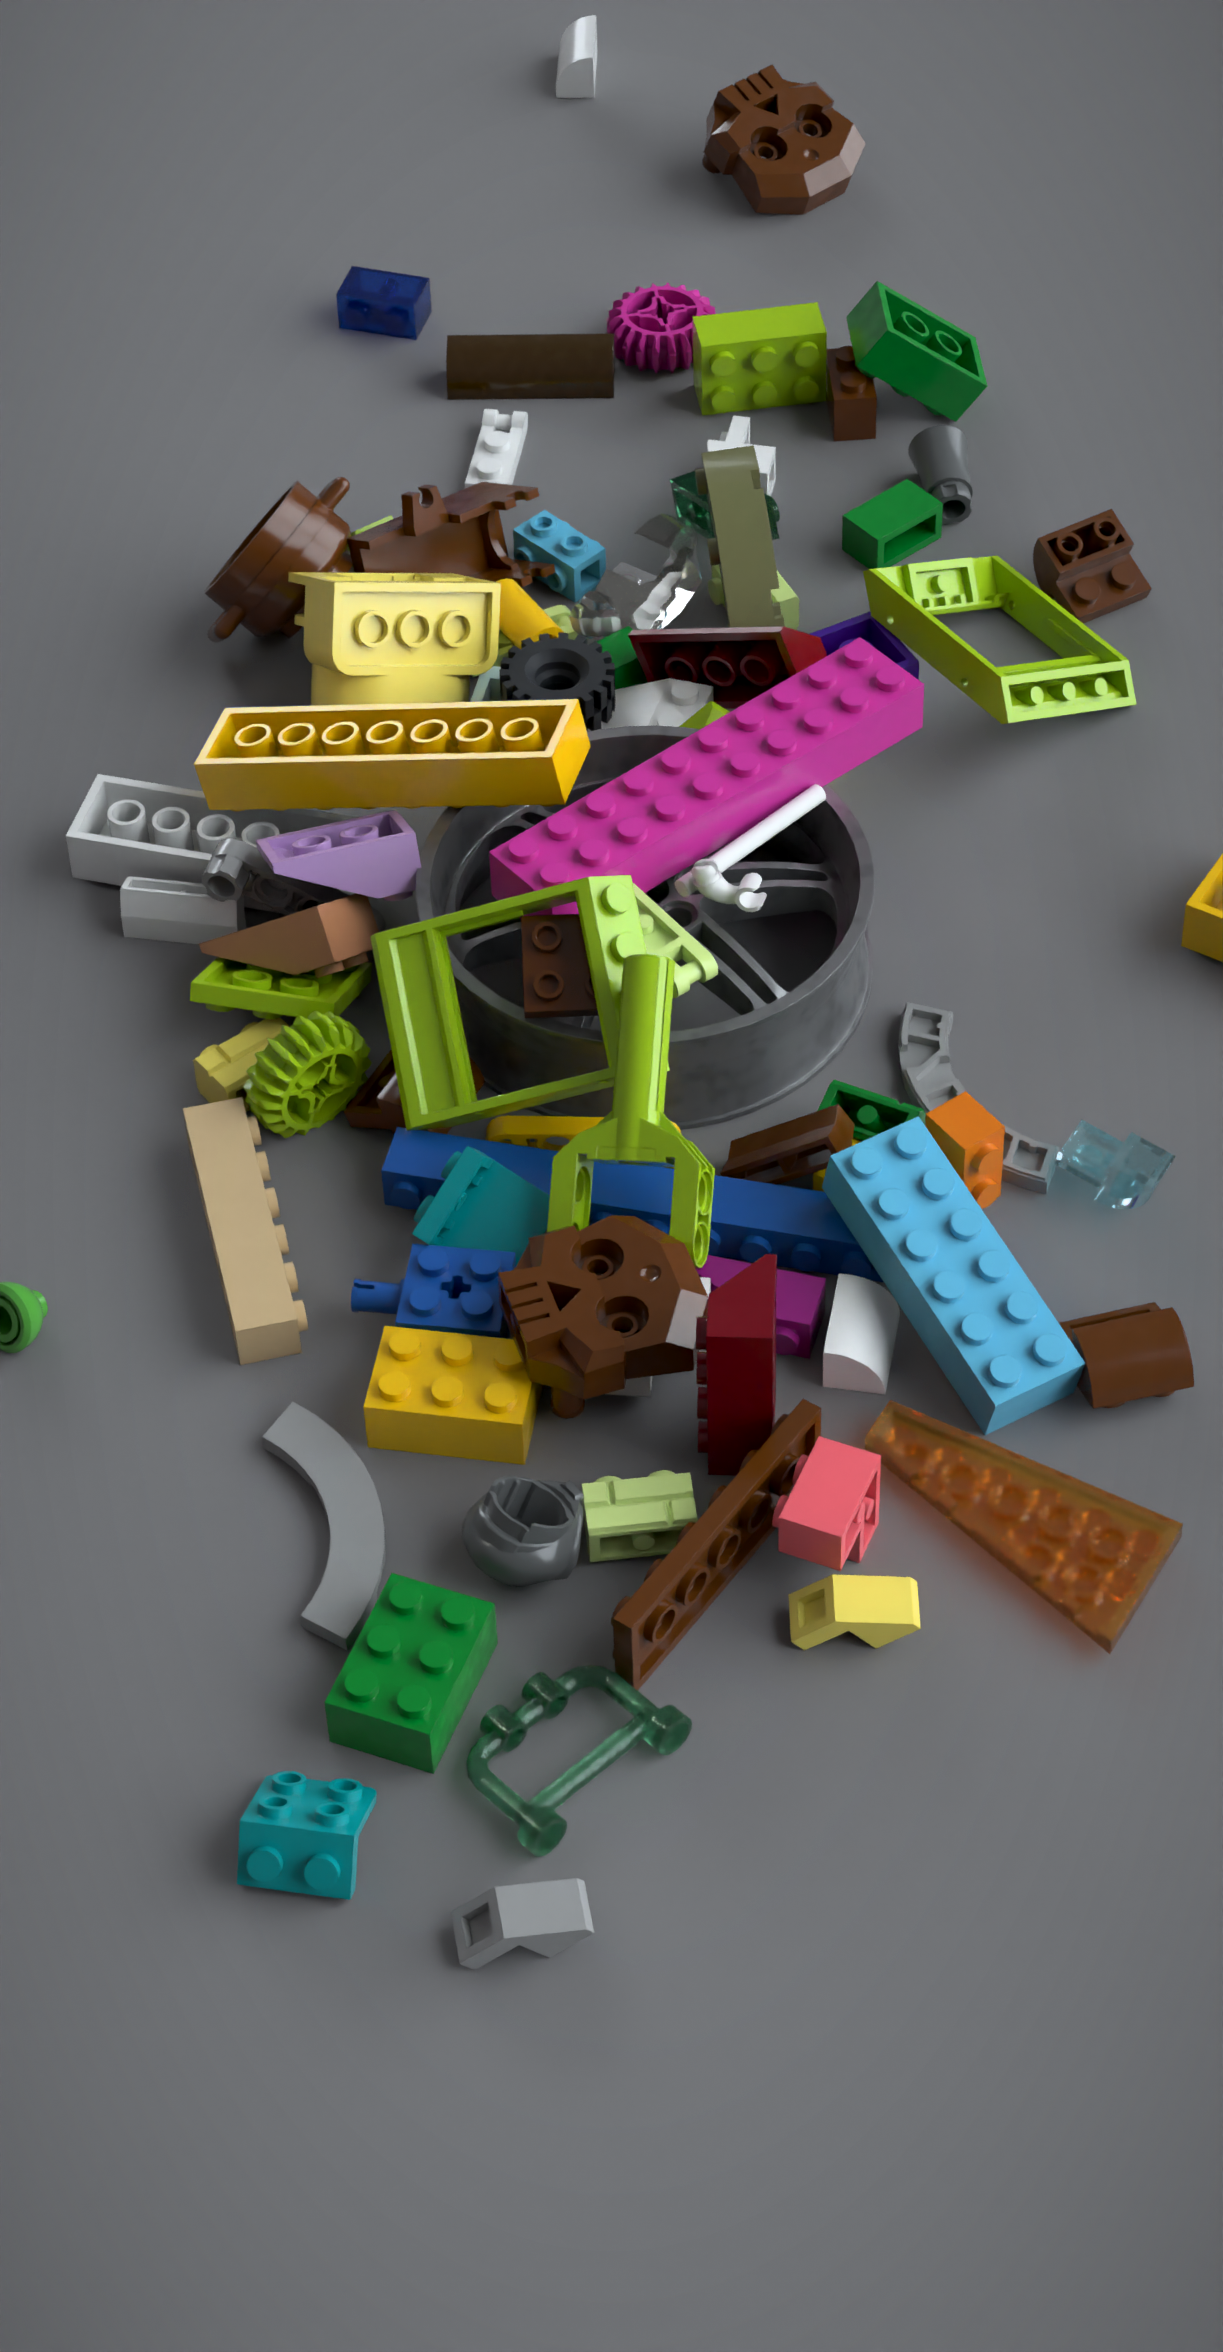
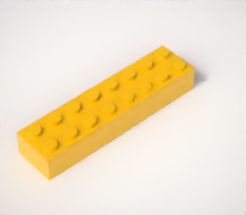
[194,699,591,812]

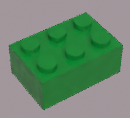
[846,281,988,422]
[324,1573,498,1774]

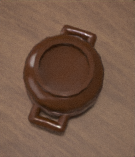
[205,477,353,643]

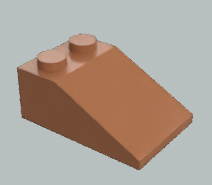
[199,893,379,978]

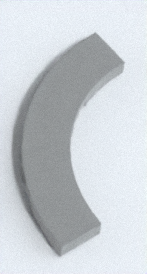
[898,1002,1060,1194]
[262,1402,386,1650]

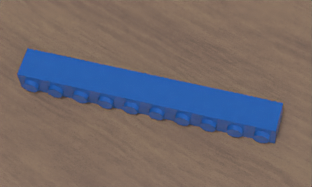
[381,1127,883,1282]

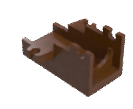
[347,482,556,587]

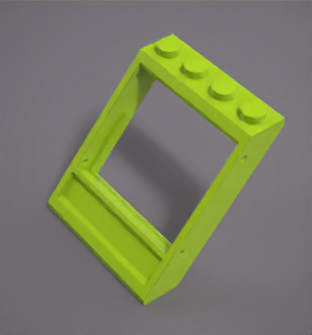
[863,556,1137,724]
[370,875,670,1131]

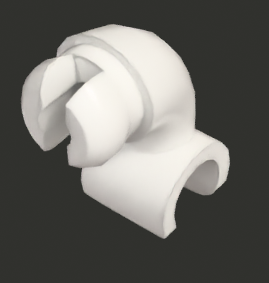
[691,859,767,912]

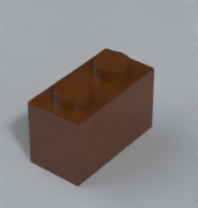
[826,346,877,442]

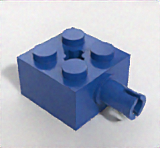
[351,1244,516,1339]

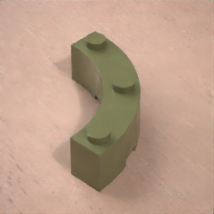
[695,445,785,628]

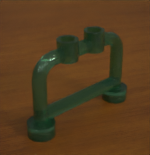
[466,1664,692,1857]

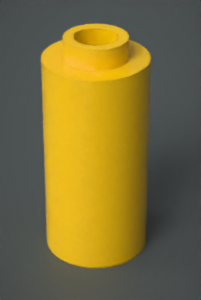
[496,578,564,649]

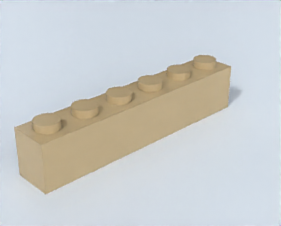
[183,1097,308,1365]

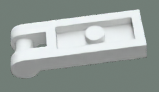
[465,409,528,488]

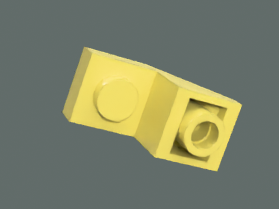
[789,1574,921,1651]

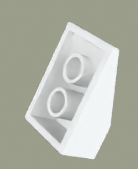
[587,678,714,732]

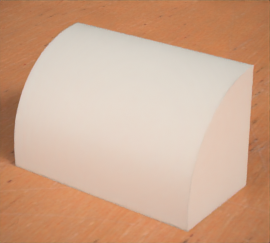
[556,15,597,98]
[823,1273,900,1394]

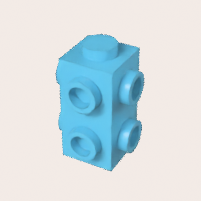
[513,510,607,603]

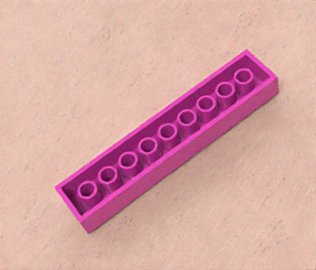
[489,637,924,919]

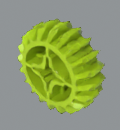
[243,1010,372,1139]

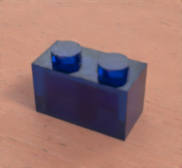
[336,266,432,340]

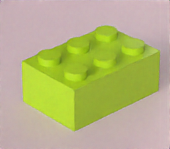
[693,302,827,416]

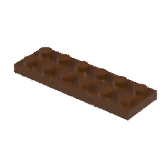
[611,1399,821,1695]

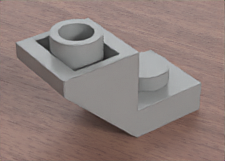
[451,1878,594,1970]

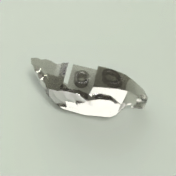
[569,514,702,641]

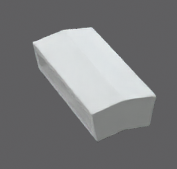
[120,876,246,944]

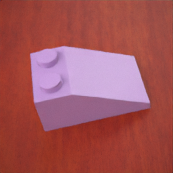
[256,809,422,901]

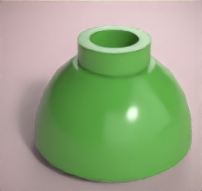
[0,1282,48,1353]

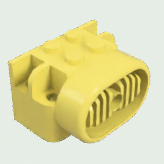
[288,572,501,706]

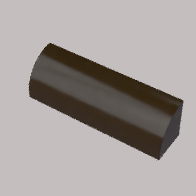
[446,334,615,400]

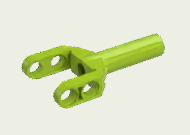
[547,954,715,1268]

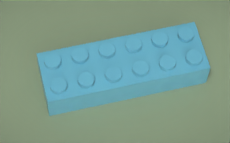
[822,1116,1086,1435]

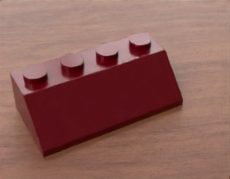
[628,626,827,709]
[696,1254,777,1476]

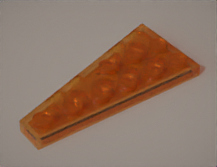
[865,1400,1183,1654]

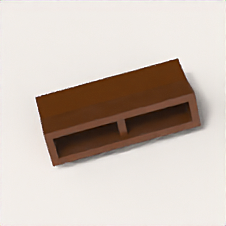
[720,1104,855,1185]

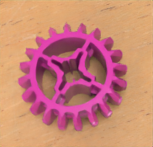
[607,282,715,374]

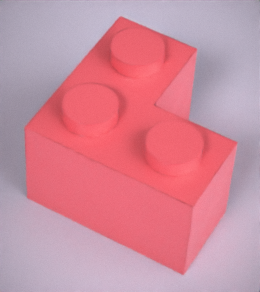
[772,1436,881,1571]

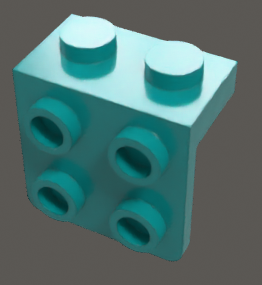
[412,1146,550,1266]
[237,1771,377,1900]

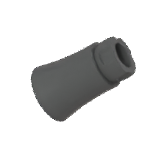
[908,425,973,524]

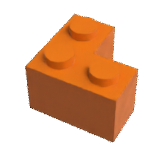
[925,1091,1005,1209]

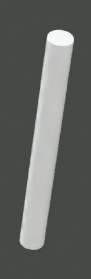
[675,784,826,897]

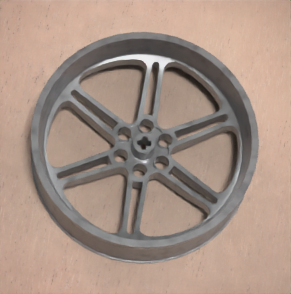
[416,725,875,1130]

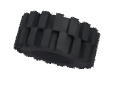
[499,632,615,731]

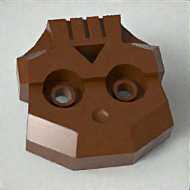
[702,64,865,215]
[498,1215,708,1419]

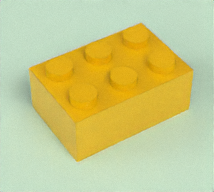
[363,1326,543,1465]

